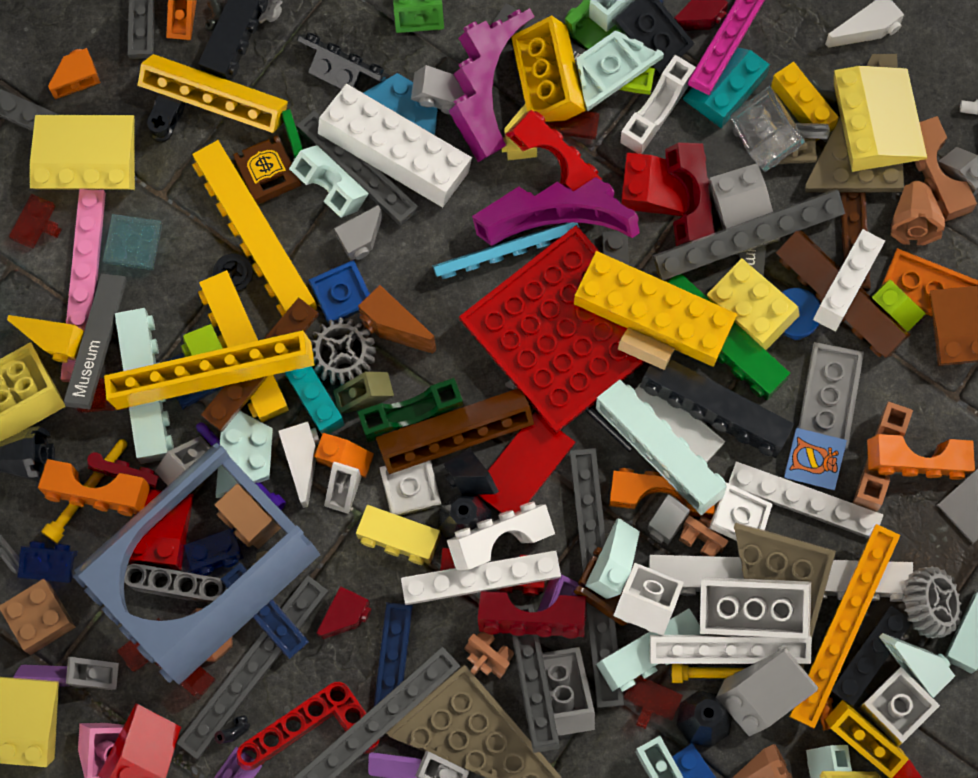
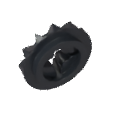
[213,253,253,292]

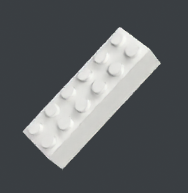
[318,84,472,208]

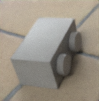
[411,65,465,114]

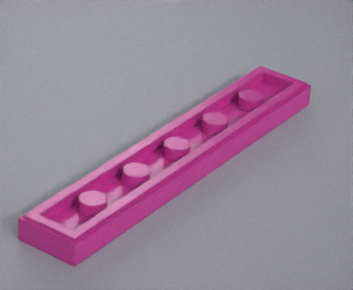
[687,0,765,95]

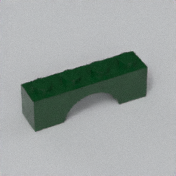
[357,378,464,442]

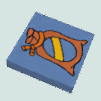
[784,428,847,490]

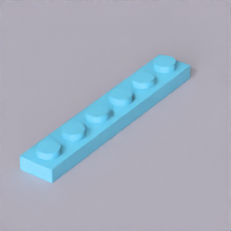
[432,223,579,279]

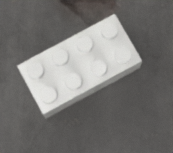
[700,577,811,639]

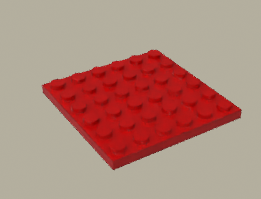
[459,225,645,433]

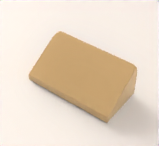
[618,327,675,370]

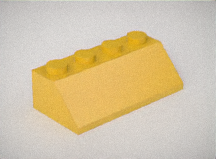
[511,15,586,122]

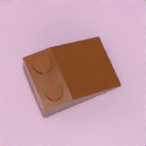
[358,285,436,354]
[930,286,978,366]

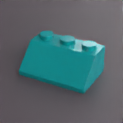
[683,48,770,129]

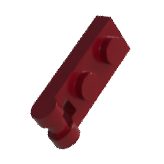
[87,452,158,490]

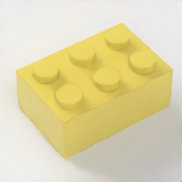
[707,258,800,350]

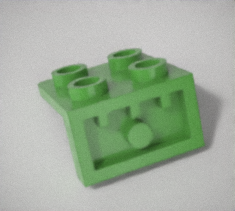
[393,0,444,33]

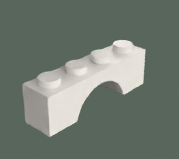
[620,55,696,154]
[813,229,885,332]
[447,502,555,570]

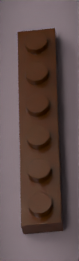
[201,297,319,432]

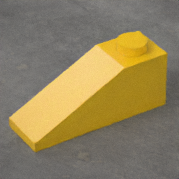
[7,315,84,363]

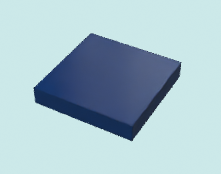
[308,260,370,325]

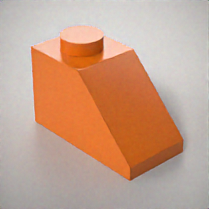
[48,48,101,99]
[315,433,374,478]

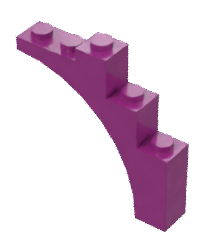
[449,8,535,162]
[472,177,640,246]

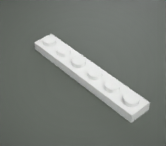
[728,462,883,538]
[401,551,561,605]
[650,635,812,664]

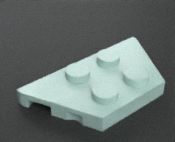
[576,30,664,111]
[216,411,273,498]

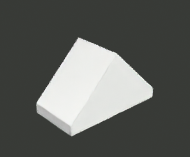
[324,462,362,514]

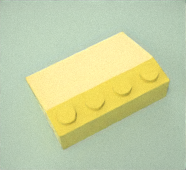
[834,66,927,172]
[30,115,135,190]
[0,342,65,442]
[0,677,59,767]

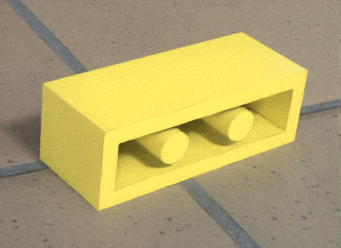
[356,505,441,565]

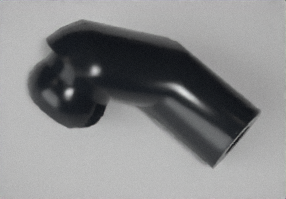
[215,715,250,744]

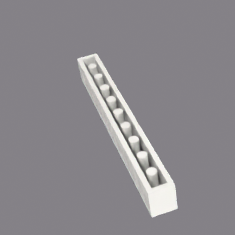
[648,555,913,602]

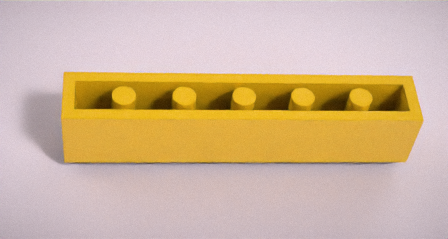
[137,54,288,133]
[198,270,289,422]

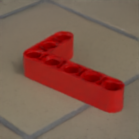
[237,682,380,771]

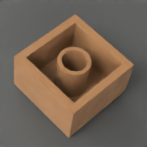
[215,483,281,549]
[0,579,76,655]

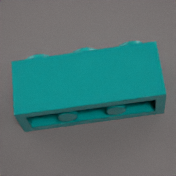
[284,366,345,435]

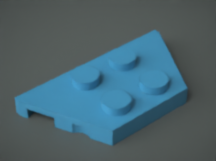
[363,73,438,135]

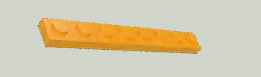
[789,524,900,729]

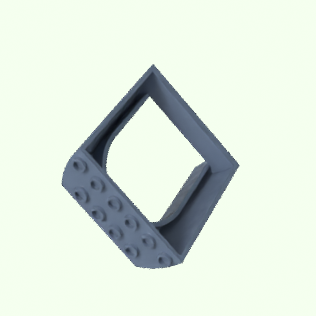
[73,442,320,685]

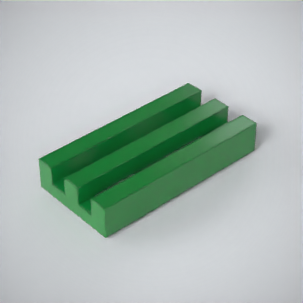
[281,109,303,158]

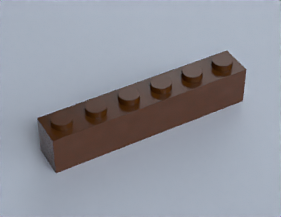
[776,231,911,358]
[376,388,534,474]

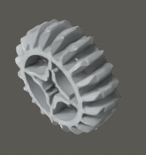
[310,318,376,386]
[902,567,962,638]

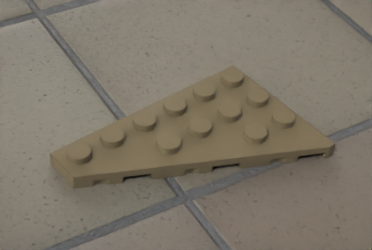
[805,54,904,193]
[734,522,836,669]
[387,665,562,778]

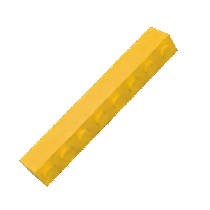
[192,140,317,316]
[104,330,314,410]

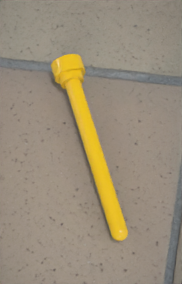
[41,439,127,544]
[672,664,745,683]

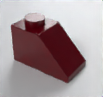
[674,0,728,31]
[317,586,372,639]

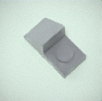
[66,657,119,690]
[415,751,469,778]

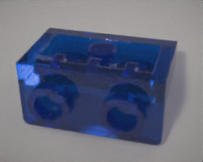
[184,528,243,576]
[18,541,78,583]

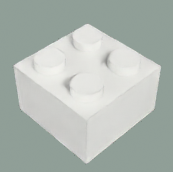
[613,563,684,636]
[859,667,940,746]

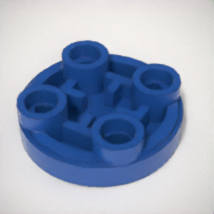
[782,288,821,340]

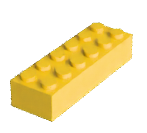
[574,251,737,367]

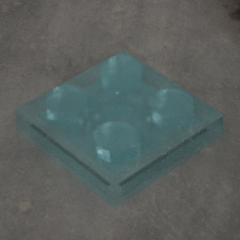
[103,214,162,270]

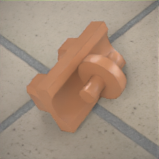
[679,515,728,557]
[464,632,514,679]

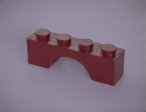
[665,143,715,246]
[478,591,587,639]

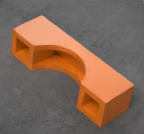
[867,434,975,480]
[38,459,150,516]
[609,468,715,519]

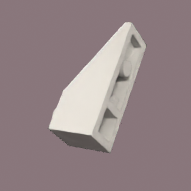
[825,0,904,48]
[279,422,320,508]

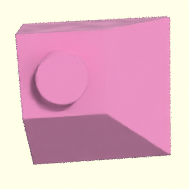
[78,723,124,778]

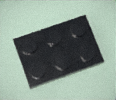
[612,0,695,77]

